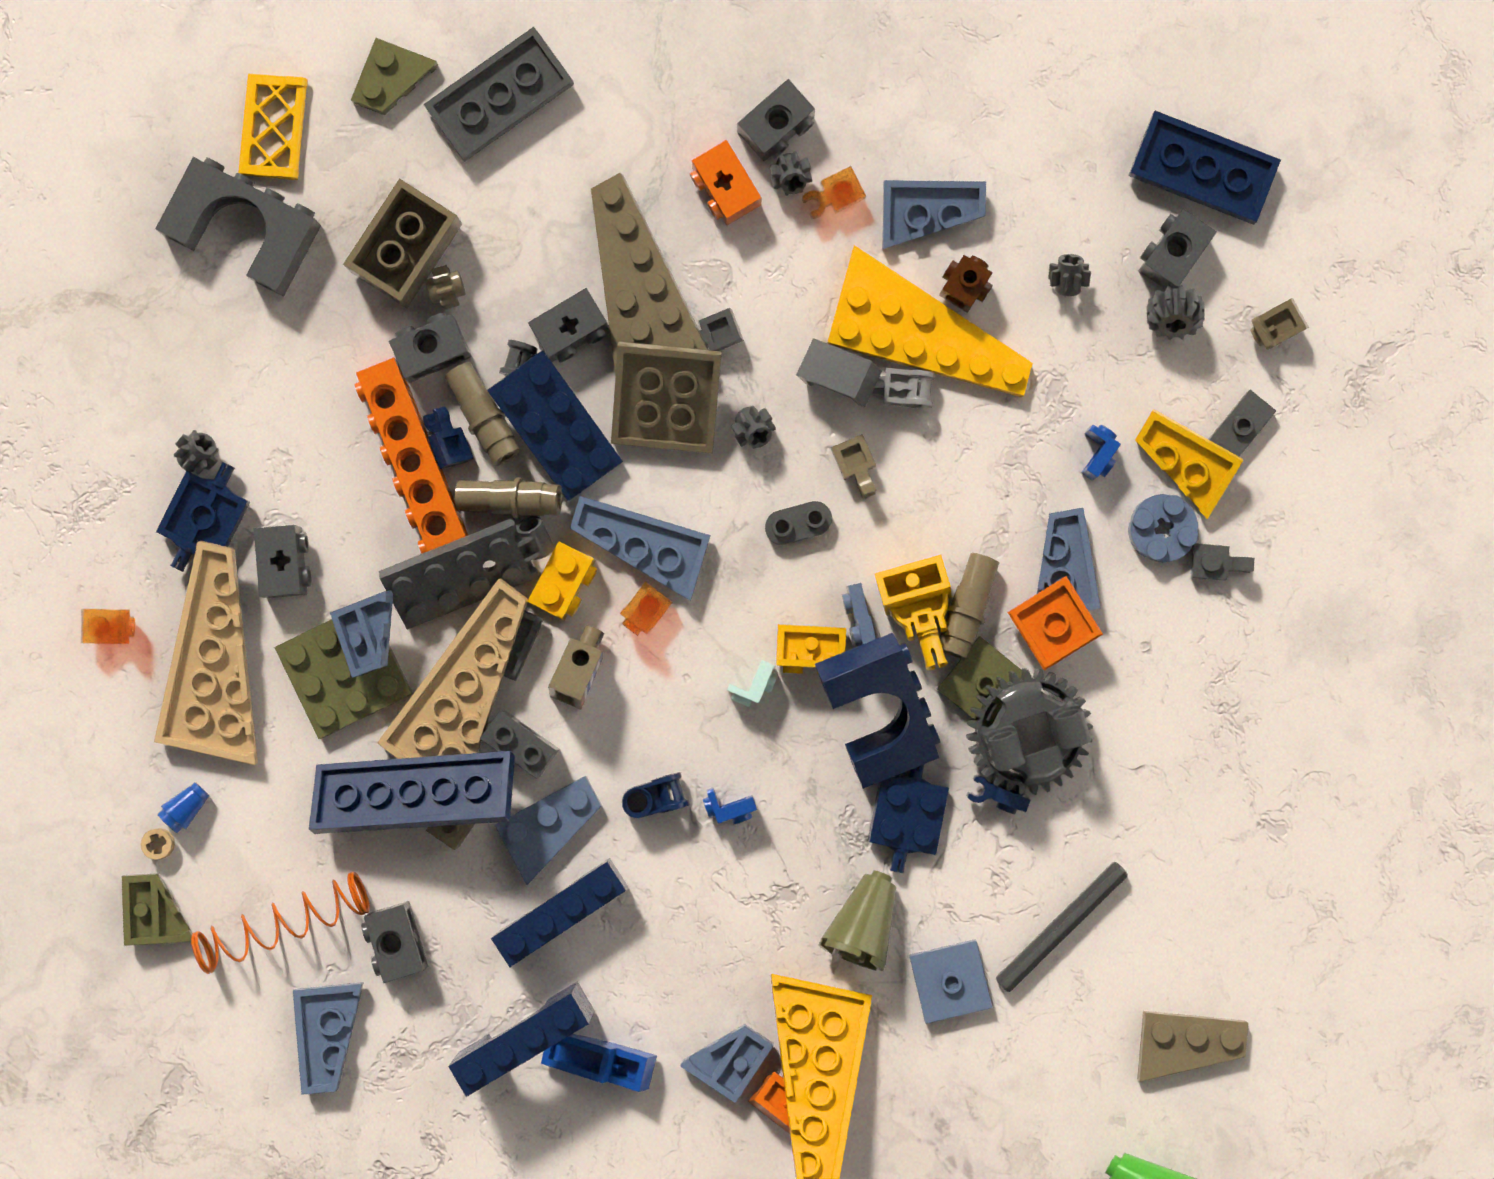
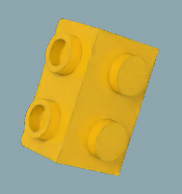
[776,624,846,675]

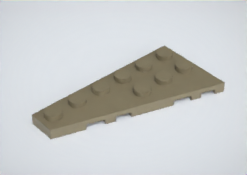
[591,173,709,376]

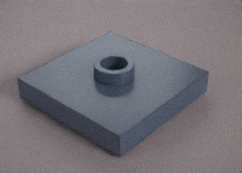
[909,939,992,1024]

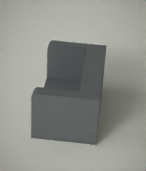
[796,338,882,407]

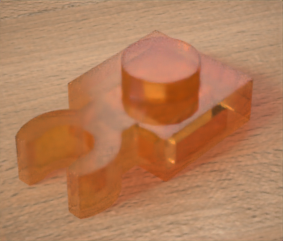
[802,166,866,219]

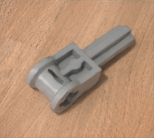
[871,368,935,409]

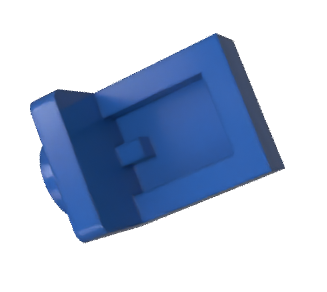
[1081,425,1121,480]
[703,787,757,825]

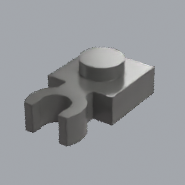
[698,308,744,351]

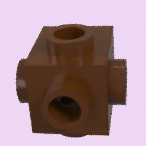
[939,255,993,313]

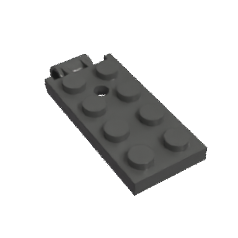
[379,516,554,630]

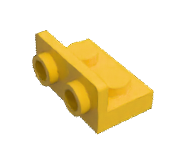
[528,541,598,621]

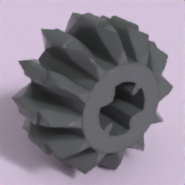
[1146,285,1205,340]

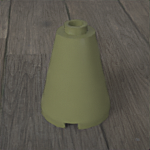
[819,870,896,971]

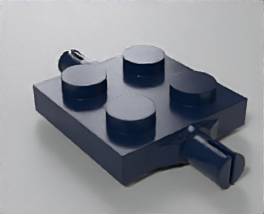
[156,462,250,572]
[867,764,949,873]

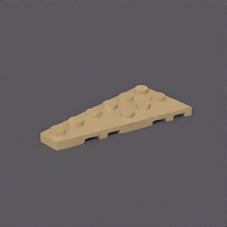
[154,541,258,765]
[377,579,528,759]

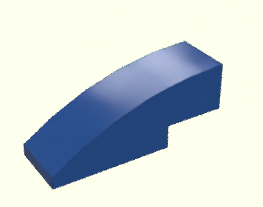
[541,1034,657,1092]

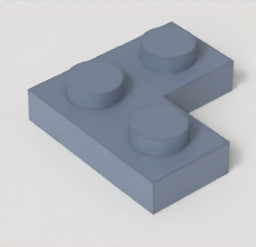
[842,583,876,648]

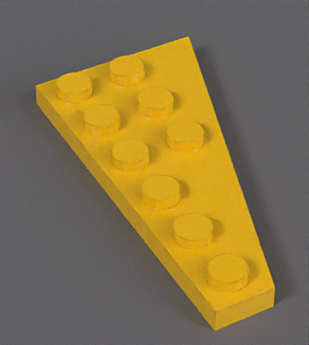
[827,245,1033,397]
[770,974,872,1179]

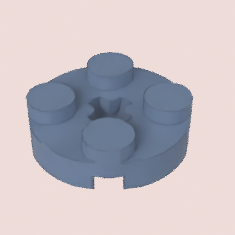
[1128,494,1198,563]

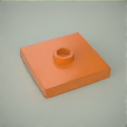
[1007,576,1103,671]

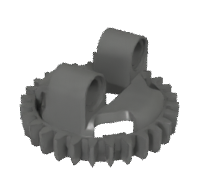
[966,668,1093,795]

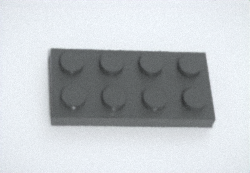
[423,27,574,162]

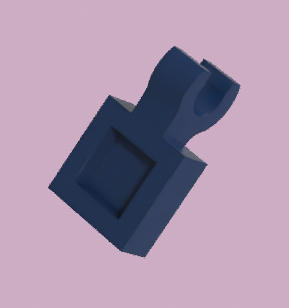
[423,407,473,469]
[966,775,1031,814]

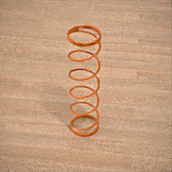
[191,871,370,974]

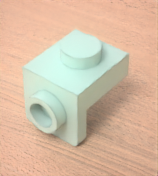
[727,660,778,707]

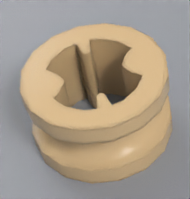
[141,828,175,860]

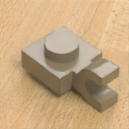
[831,434,876,499]

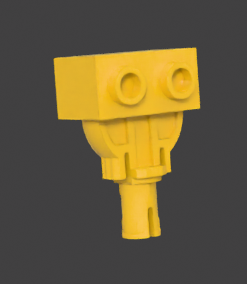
[874,555,952,670]

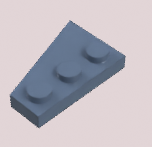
[1037,508,1101,611]
[495,776,602,885]
[293,982,364,1095]

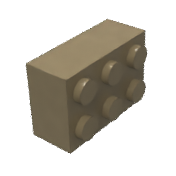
[343,178,462,308]

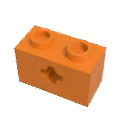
[690,140,762,226]

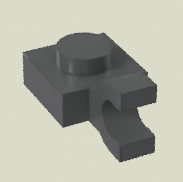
[1190,543,1255,581]

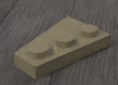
[1137,1011,1248,1082]

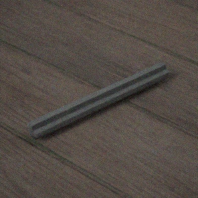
[996,862,1128,992]

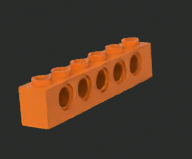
[354,357,468,554]

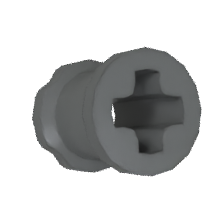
[499,340,538,376]

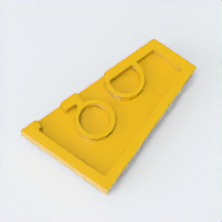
[1135,409,1243,519]

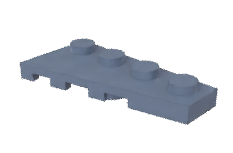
[570,496,711,601]

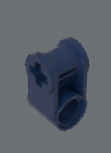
[622,772,690,818]

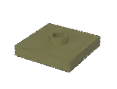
[937,636,1022,727]

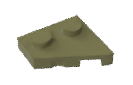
[351,38,438,115]
[122,873,193,946]

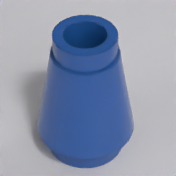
[157,782,210,833]

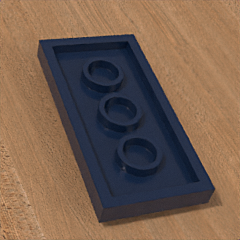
[1128,110,1281,225]
[487,350,623,501]

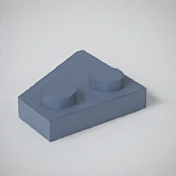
[330,590,393,678]
[680,1024,774,1103]

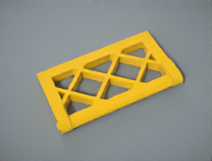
[238,74,308,180]

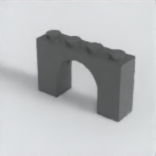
[155,157,321,297]

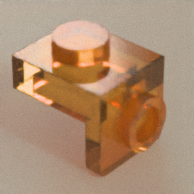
[620,581,673,636]
[81,609,135,644]

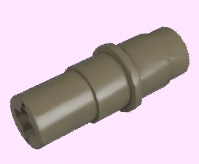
[445,362,521,465]
[455,478,562,519]
[940,553,1000,660]

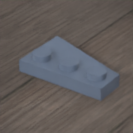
[882,180,986,249]

